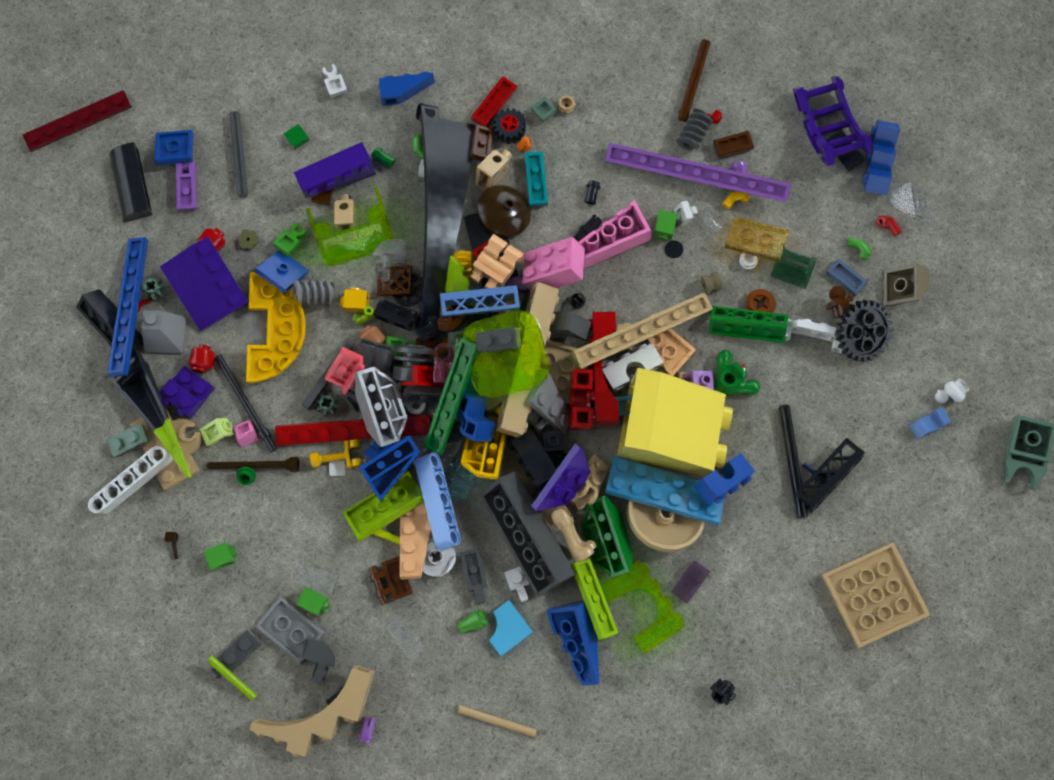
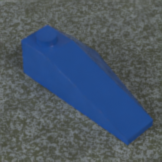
[547,600,600,686]

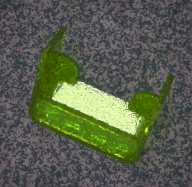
[306,186,395,267]

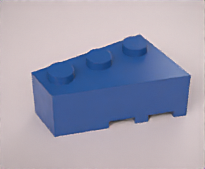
[359,435,420,501]

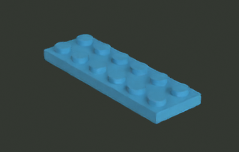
[605,456,724,526]

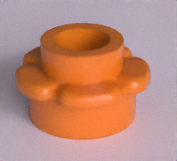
[516,136,532,152]

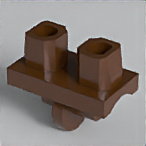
[825,286,854,318]

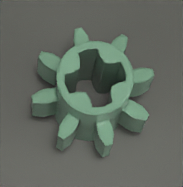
[141,276,166,301]
[316,392,340,417]

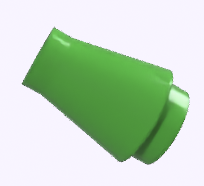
[458,609,489,634]

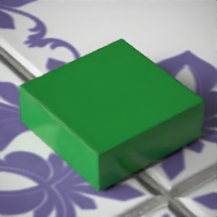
[283,124,309,150]

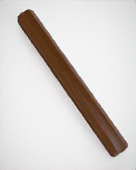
[678,39,711,122]

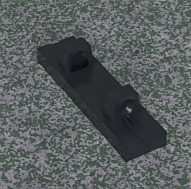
[414,304,493,342]

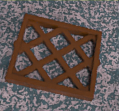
[377,265,413,296]

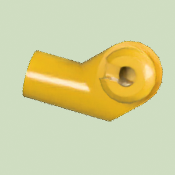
[722,191,750,210]

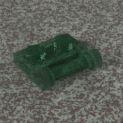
[770,245,817,289]

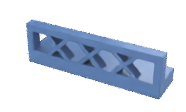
[440,285,520,317]

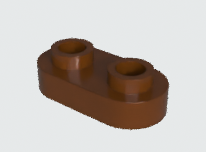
[437,305,467,331]

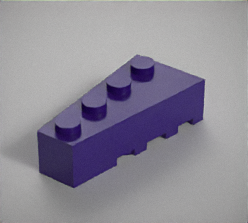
[294,142,376,198]

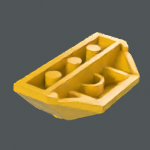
[461,416,507,480]

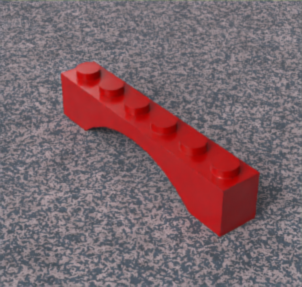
[589,312,619,426]

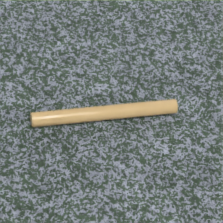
[458,705,537,737]

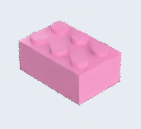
[522,237,585,291]

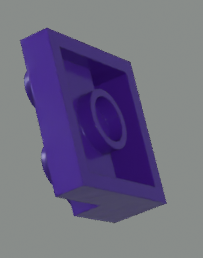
[159,366,215,418]

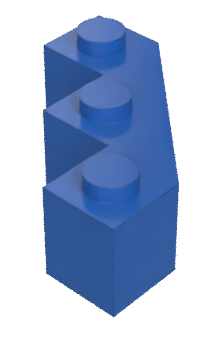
[862,120,900,196]
[450,367,496,441]

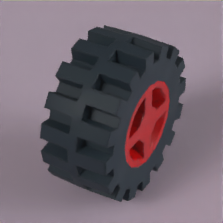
[493,108,526,144]

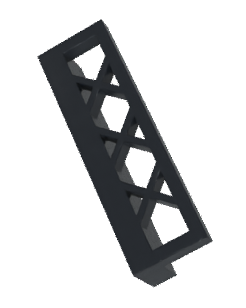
[795,438,865,513]

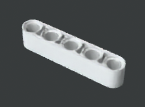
[88,446,173,514]

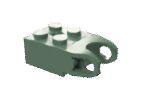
[1002,415,1054,491]

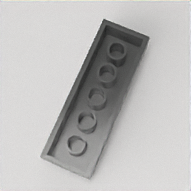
[480,471,576,597]

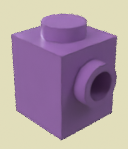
[682,371,714,390]

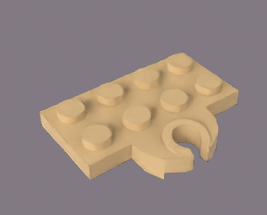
[130,405,202,491]

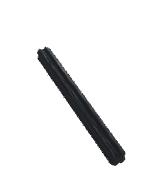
[779,404,808,518]

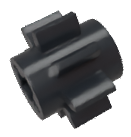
[710,679,736,705]

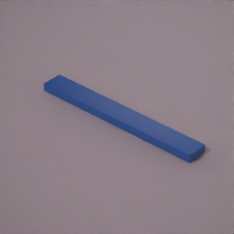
[107,237,148,377]

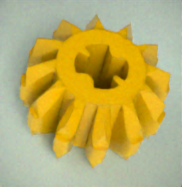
[453,250,474,281]

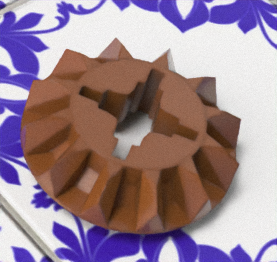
[745,289,776,319]

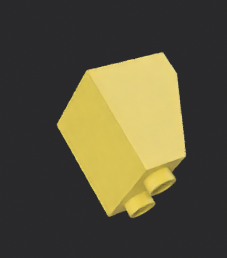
[617,368,733,476]

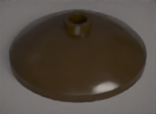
[477,185,531,238]

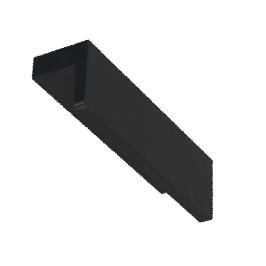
[76,289,144,347]

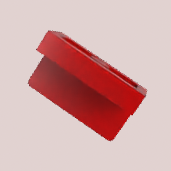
[402,365,446,387]

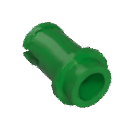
[371,147,396,169]

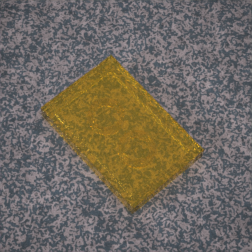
[725,216,790,263]

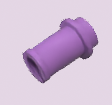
[357,717,376,744]

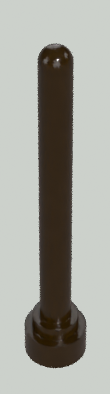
[206,457,300,472]

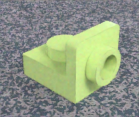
[199,418,235,446]

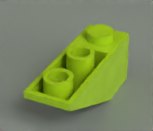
[445,255,475,308]

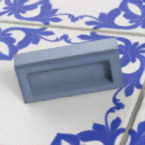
[826,258,868,296]

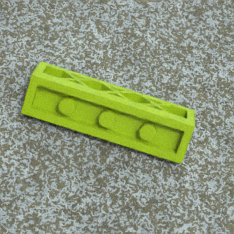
[571,558,619,641]

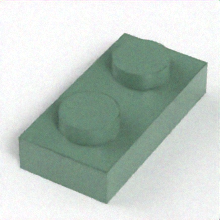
[107,424,148,457]

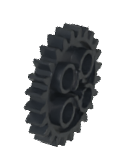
[835,299,893,362]

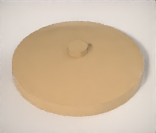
[627,500,705,552]

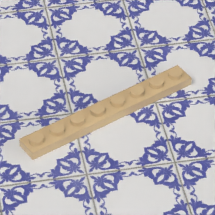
[571,292,713,369]

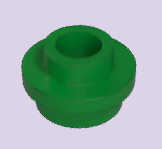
[236,467,256,485]

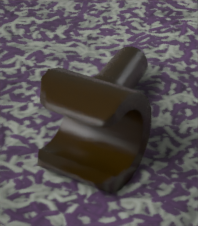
[165,531,178,559]

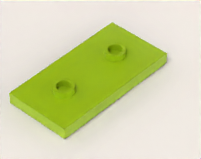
[342,471,424,542]

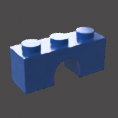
[694,453,756,506]

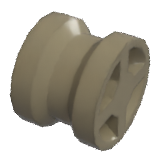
[701,272,722,294]

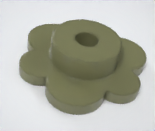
[237,229,259,249]

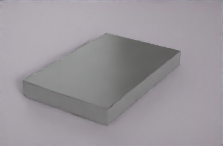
[255,595,326,664]

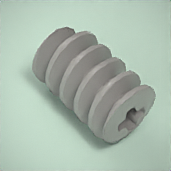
[293,280,334,304]

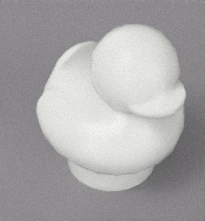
[935,378,969,403]

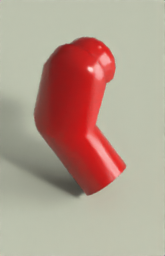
[876,215,902,237]

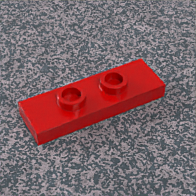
[471,76,518,127]

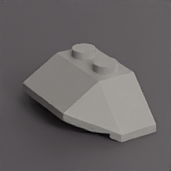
[355,367,407,447]

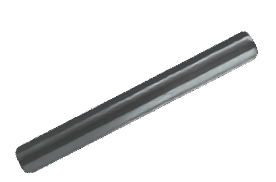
[229,111,248,198]

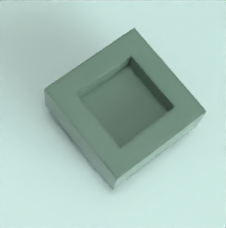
[531,97,557,123]

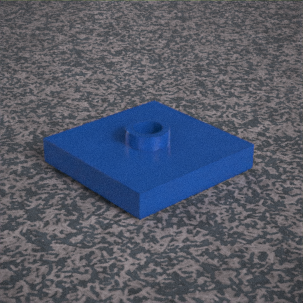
[154,130,194,166]
[255,251,309,294]

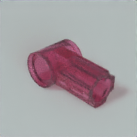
[433,344,452,383]

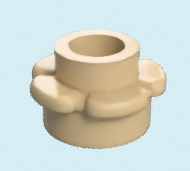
[558,96,576,114]

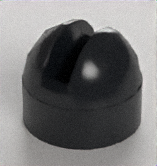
[570,293,586,309]

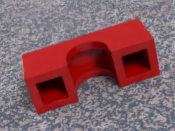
[570,369,593,431]

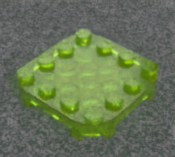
[463,310,551,398]

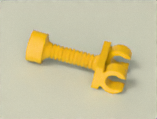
[310,439,363,469]

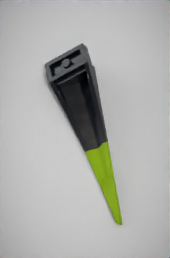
[107,346,191,478]

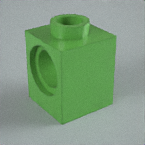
[653,210,678,241]
[203,542,237,572]
[296,587,330,616]

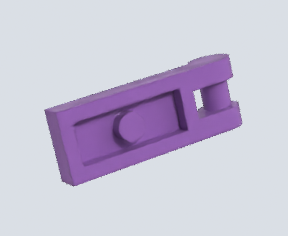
[176,161,197,211]

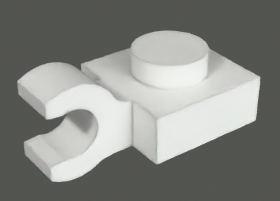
[504,566,529,603]

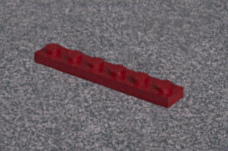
[22,90,132,152]

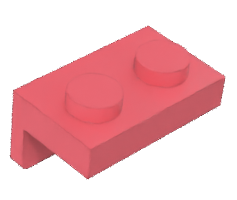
[325,347,365,394]

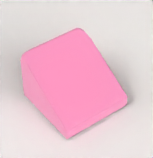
[233,419,259,447]

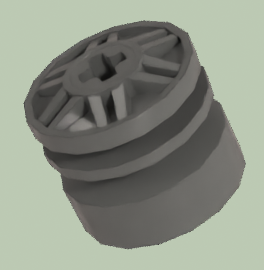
[393,344,435,381]

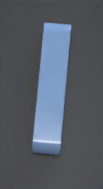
[415,452,461,551]

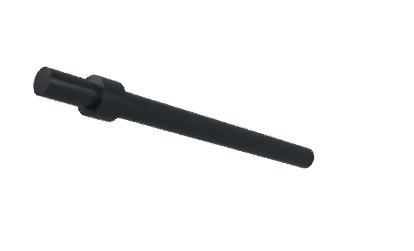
[215,354,277,453]

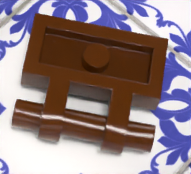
[369,556,413,606]

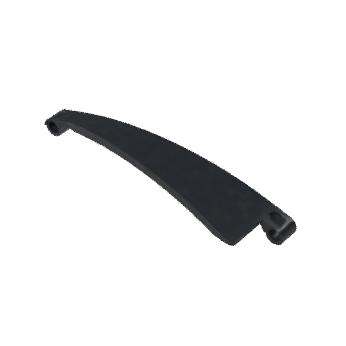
[415,103,474,328]

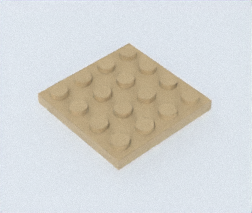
[821,542,930,648]

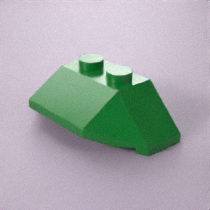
[581,496,633,578]

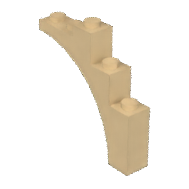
[249,665,375,758]

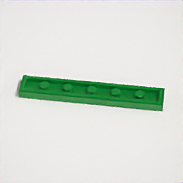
[424,338,478,455]

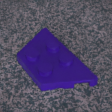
[531,443,591,511]

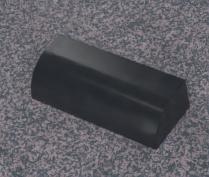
[109,142,153,223]

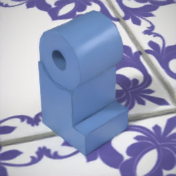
[909,407,951,439]

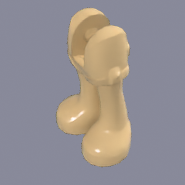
[551,505,597,562]

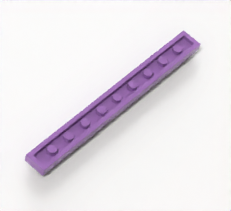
[605,143,791,202]

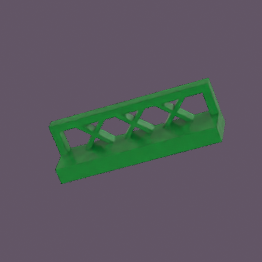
[709,306,789,343]

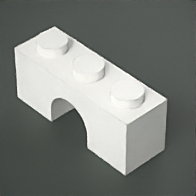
[602,343,664,393]

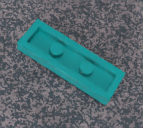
[525,151,548,207]

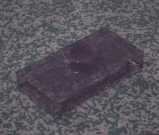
[671,560,710,604]

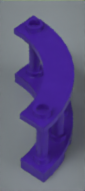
[792,76,873,166]

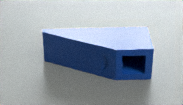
[379,72,435,106]

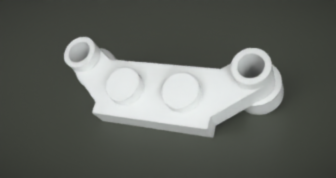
[780,319,843,353]

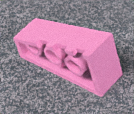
[579,200,651,270]

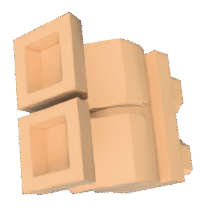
[470,234,524,289]

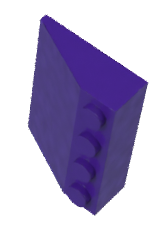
[159,236,249,331]

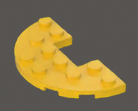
[246,272,306,384]

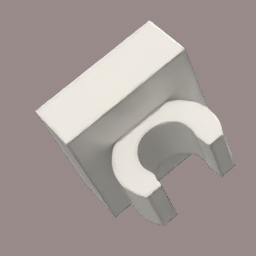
[674,201,698,226]

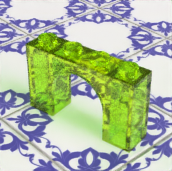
[601,560,685,655]

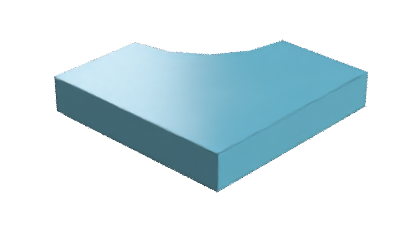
[489,600,533,656]

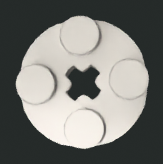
[423,538,456,577]

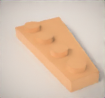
[400,502,432,580]

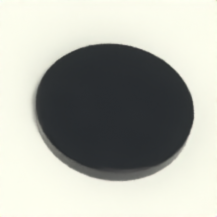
[665,240,683,258]

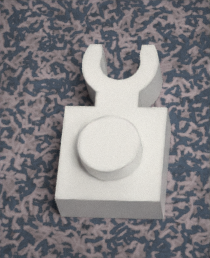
[322,64,348,98]

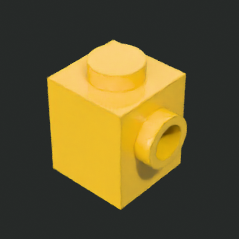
[340,287,369,314]

